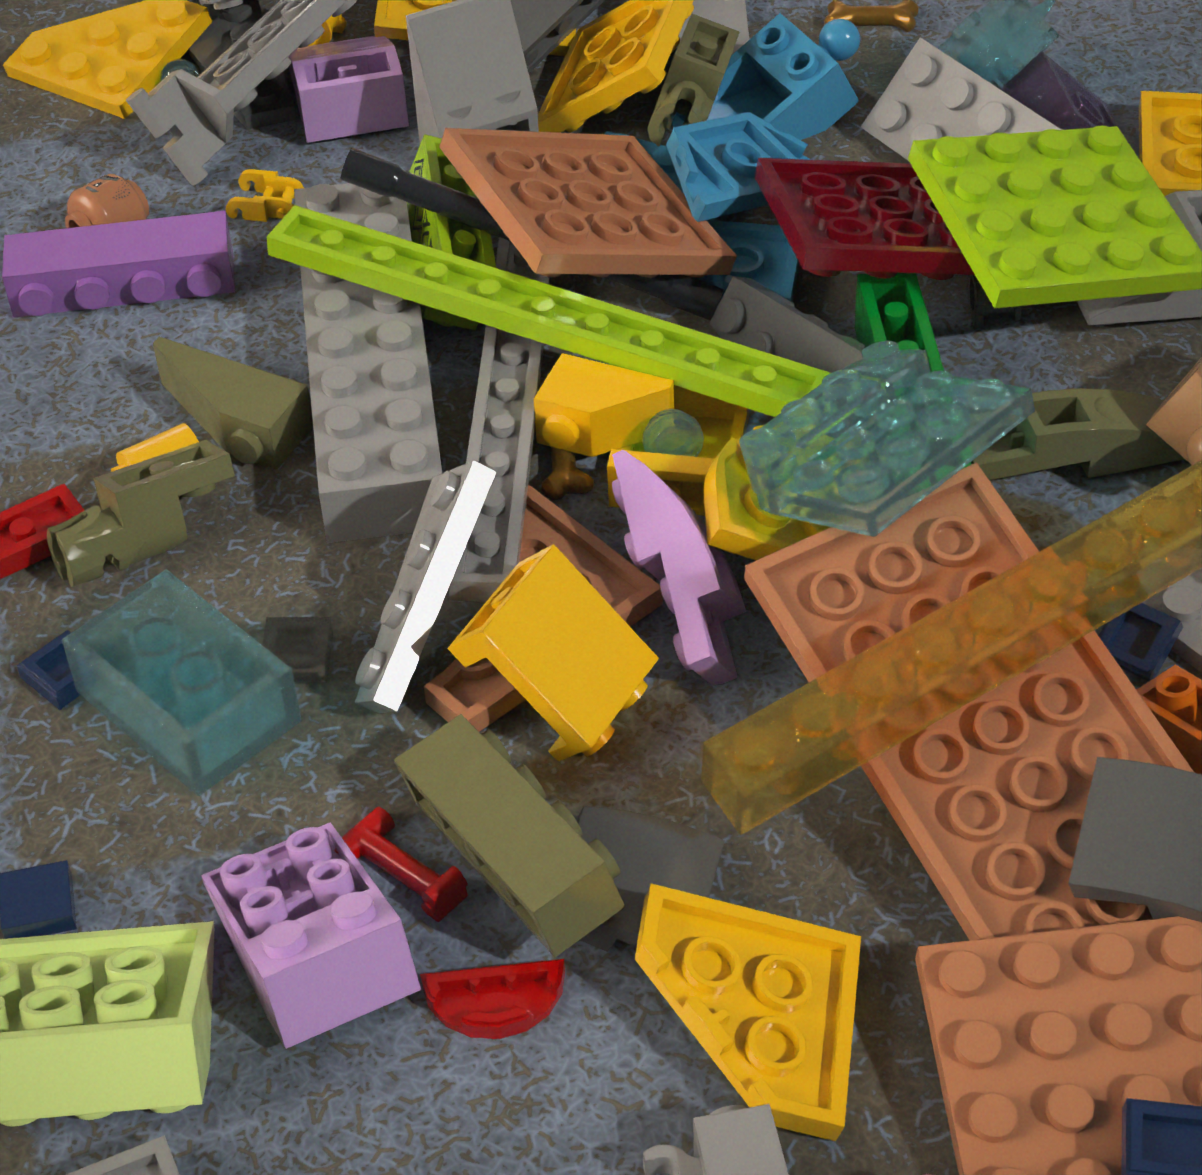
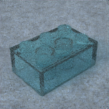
[62,569,302,796]

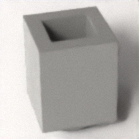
[643,1104,789,1175]

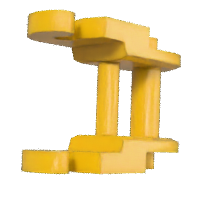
[226,169,304,222]

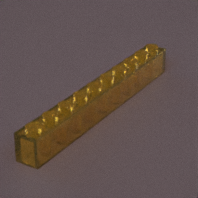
[701,460,1202,836]

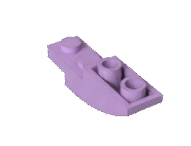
[612,450,746,685]

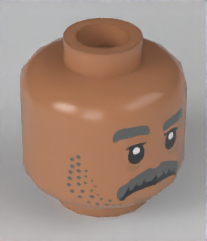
[65,174,149,228]

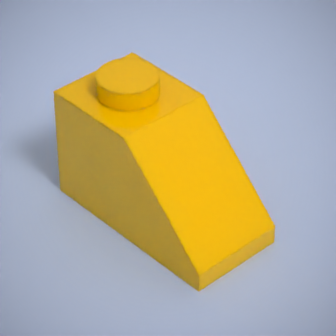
[534,353,674,457]

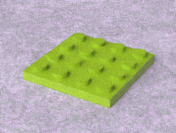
[908,126,1202,308]

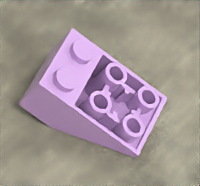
[288,36,409,143]
[201,822,421,1049]

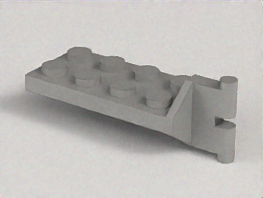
[126,0,357,186]
[861,37,1061,161]

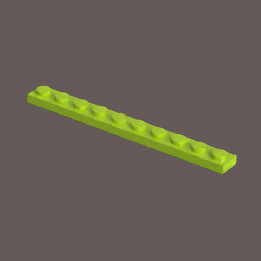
[267,205,832,428]

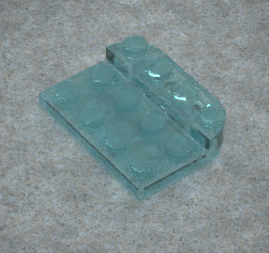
[739,341,1035,537]

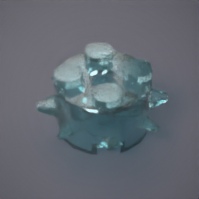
[938,0,1060,90]

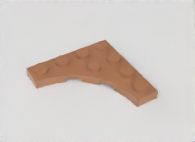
[424,484,663,732]

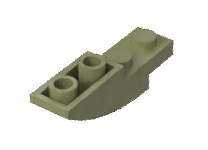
[960,388,1185,480]

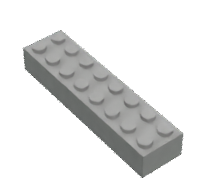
[294,183,442,543]

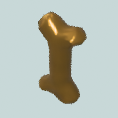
[824,0,919,32]
[534,425,594,499]

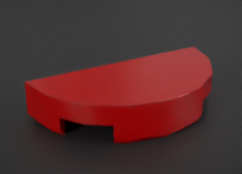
[420,959,565,1039]

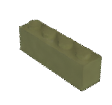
[394,714,625,958]

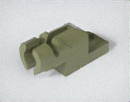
[647,14,740,146]
[47,440,235,587]

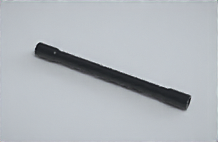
[340,148,724,321]

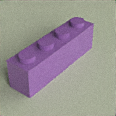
[2,211,235,318]

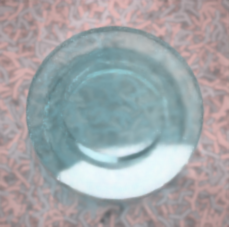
[643,409,704,457]

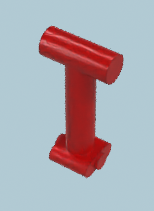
[333,806,468,922]

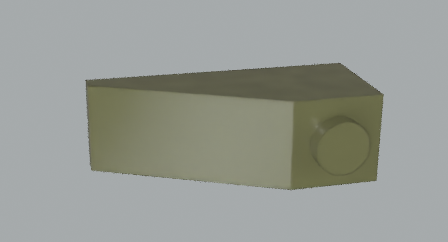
[153,336,313,470]

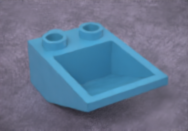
[672,13,860,140]

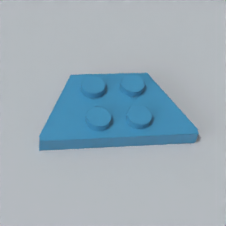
[666,112,837,222]

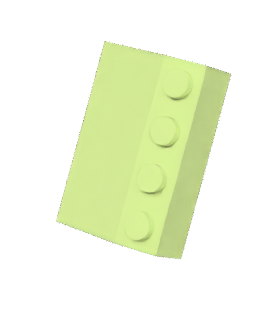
[0,921,215,1126]

